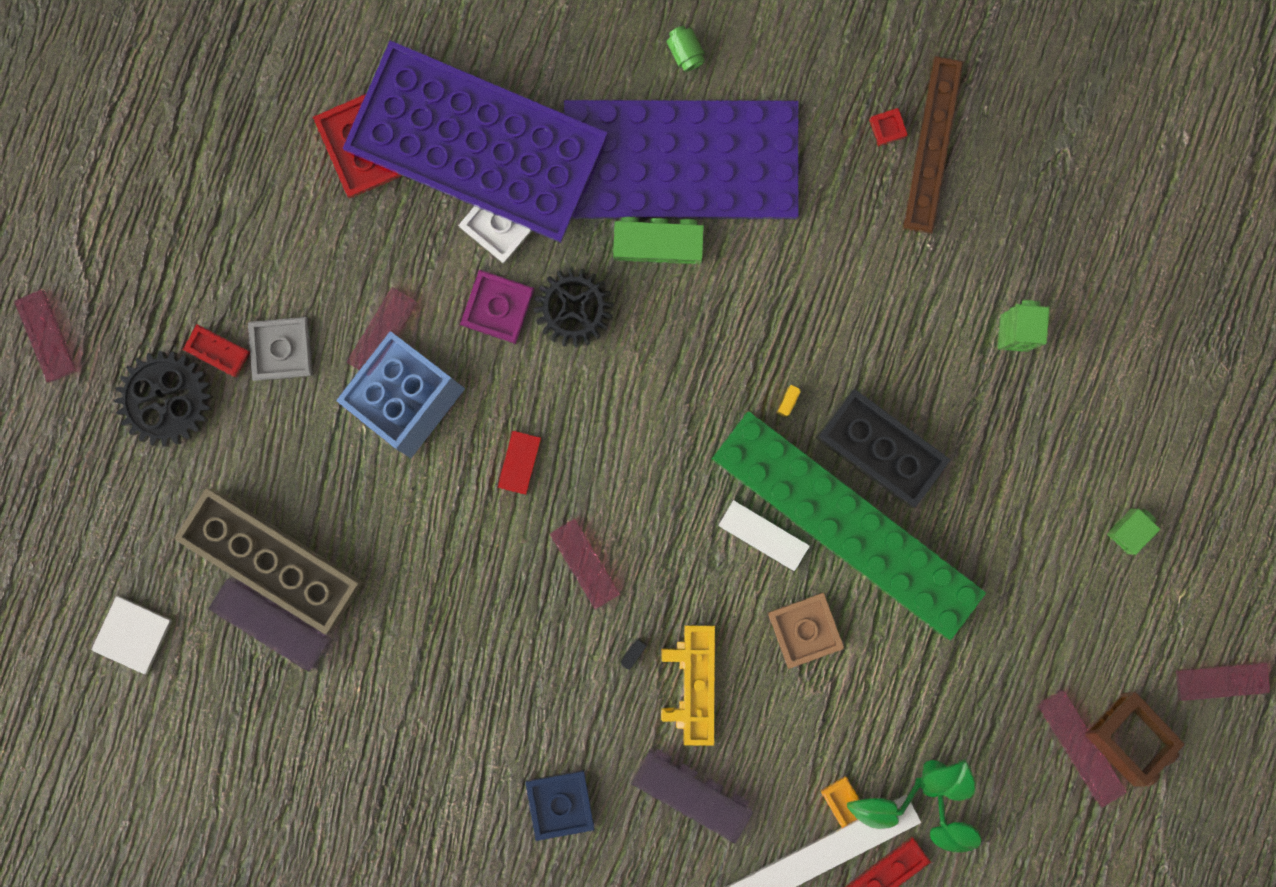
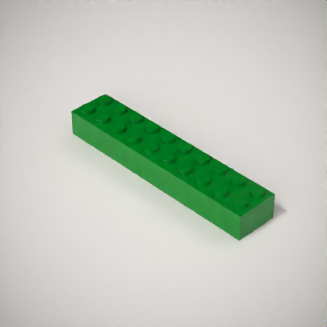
[711,411,986,641]

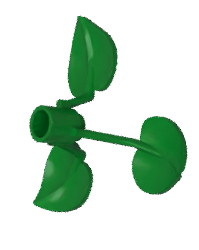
[847,760,981,853]

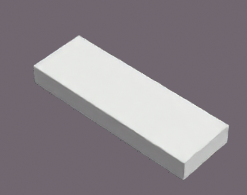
[718,500,809,571]

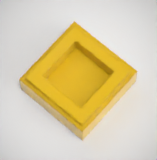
[776,385,801,417]

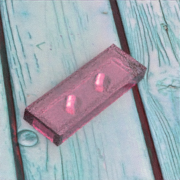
[346,287,418,376]
[14,290,77,383]
[550,519,620,610]
[1176,662,1270,701]

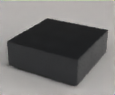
[621,638,647,670]

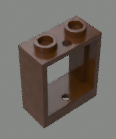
[1084,692,1185,787]

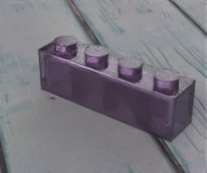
[208,577,333,672]
[631,748,753,844]

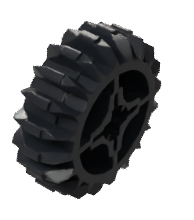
[534,268,614,348]

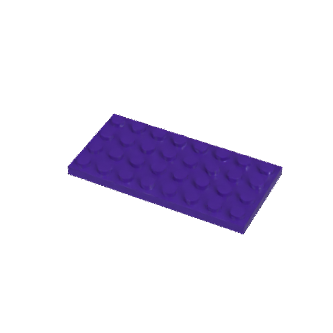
[343,40,608,243]
[564,100,798,219]

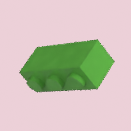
[613,217,704,265]
[998,300,1049,352]

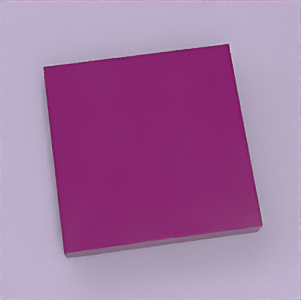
[460,270,535,344]

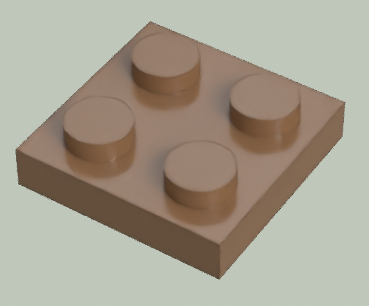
[767,592,844,669]

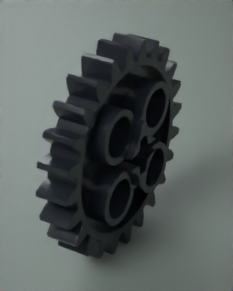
[114,351,213,447]

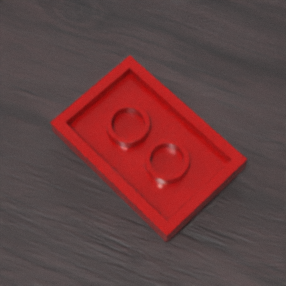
[313,94,403,199]

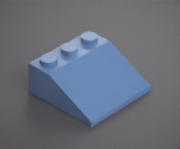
[336,331,465,458]

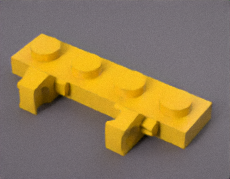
[661,625,715,746]

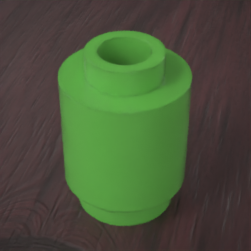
[666,26,705,72]

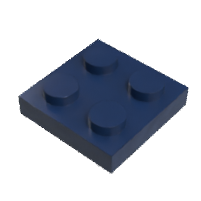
[525,770,595,841]

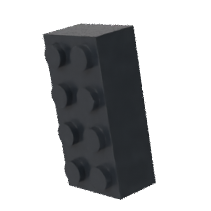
[816,389,950,508]

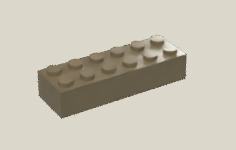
[174,488,363,635]

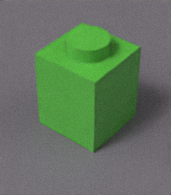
[1107,508,1160,555]

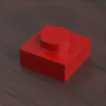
[869,108,908,147]

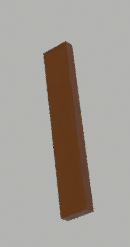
[903,56,964,234]

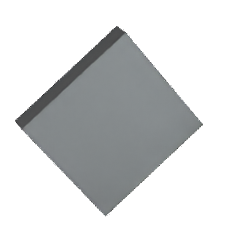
[248,317,313,381]

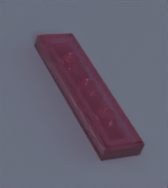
[1037,690,1127,808]

